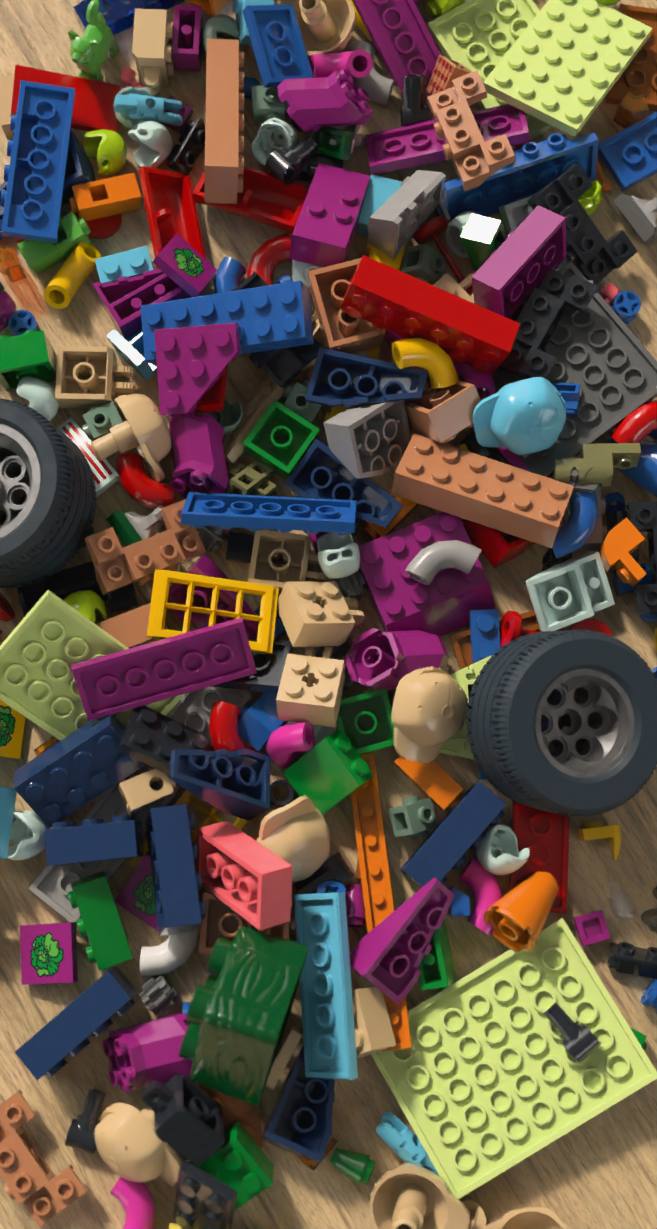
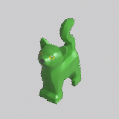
[68,0,120,82]

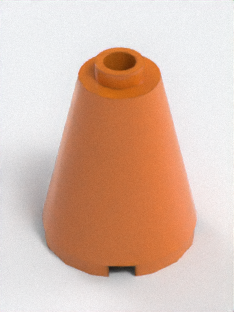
[483,871,559,953]

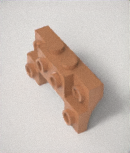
[428,70,516,191]
[84,499,206,595]
[0,1089,88,1227]

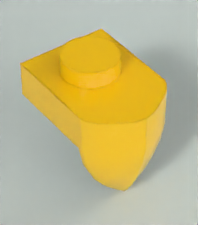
[578,821,621,860]

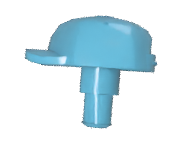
[473,377,566,455]

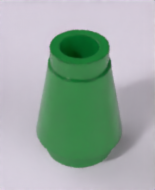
[329,1147,376,1185]

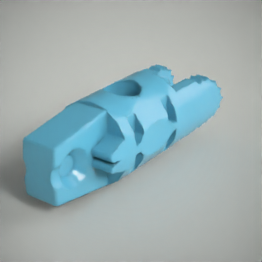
[114,93,183,126]
[376,1111,438,1174]

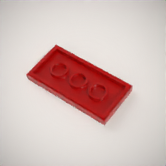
[10,64,121,133]
[509,800,570,914]

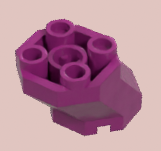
[278,68,372,133]
[169,410,229,499]
[345,628,450,690]
[102,1013,193,1091]

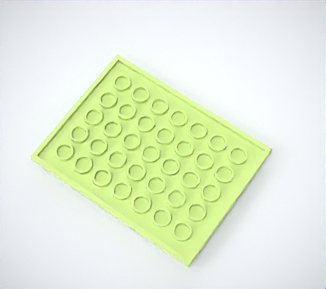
[371,918,657,1199]

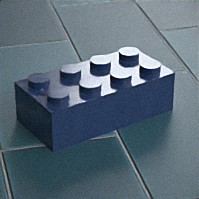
[14,714,145,828]
[400,781,506,888]
[145,804,205,936]
[15,966,138,1080]

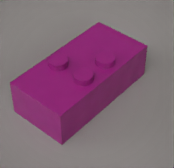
[289,163,370,267]
[472,205,567,319]

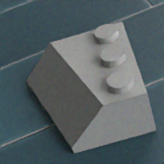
[367,170,446,260]
[324,401,411,479]

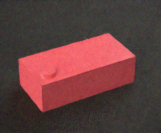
[196,821,293,930]

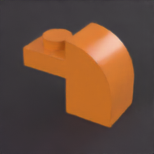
[599,518,647,588]

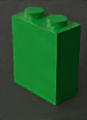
[283,729,374,815]

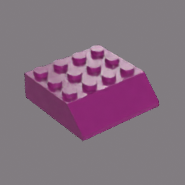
[358,512,496,637]

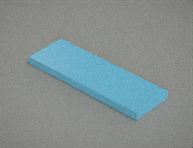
[294,892,358,1080]

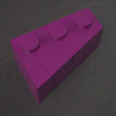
[92,269,192,339]

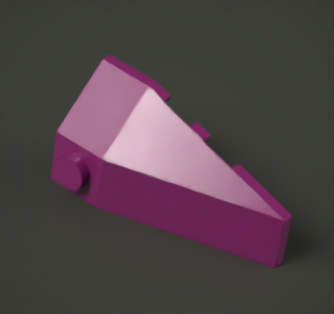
[167,553,259,638]
[349,877,454,1004]

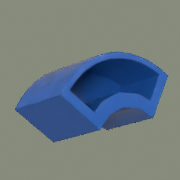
[237,692,287,751]

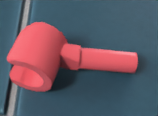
[120,67,143,88]
[600,282,618,305]

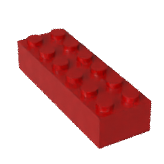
[339,255,520,375]

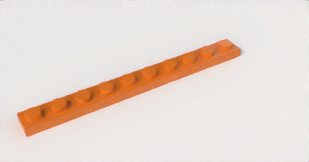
[351,753,412,1051]

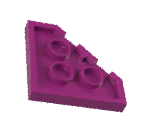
[154,323,240,415]

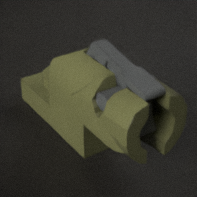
[553,443,641,493]

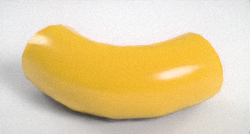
[44,242,101,309]
[392,338,459,389]

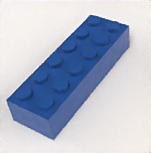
[140,280,314,367]

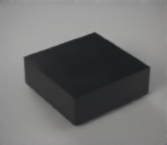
[225,532,255,564]

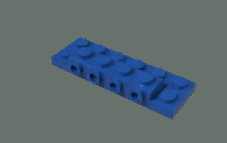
[0,80,75,243]
[444,133,599,222]
[181,492,356,536]

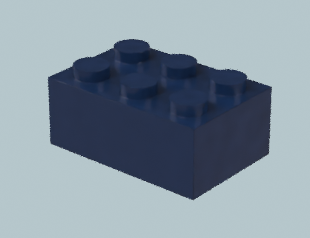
[45,815,144,866]

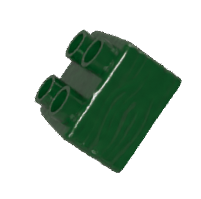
[179,926,309,1106]

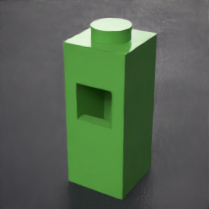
[17,212,93,275]

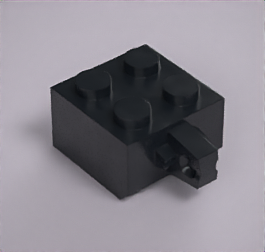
[142,1074,225,1167]

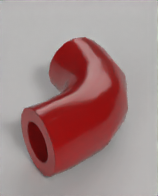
[247,233,292,285]
[611,400,657,443]
[115,453,174,509]
[209,701,255,751]

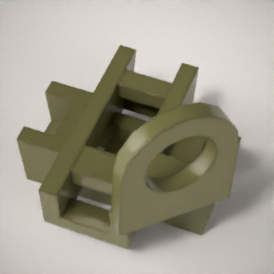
[227,460,277,496]

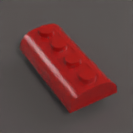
[138,166,206,269]
[192,166,308,234]

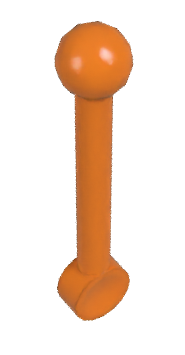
[596,160,612,193]

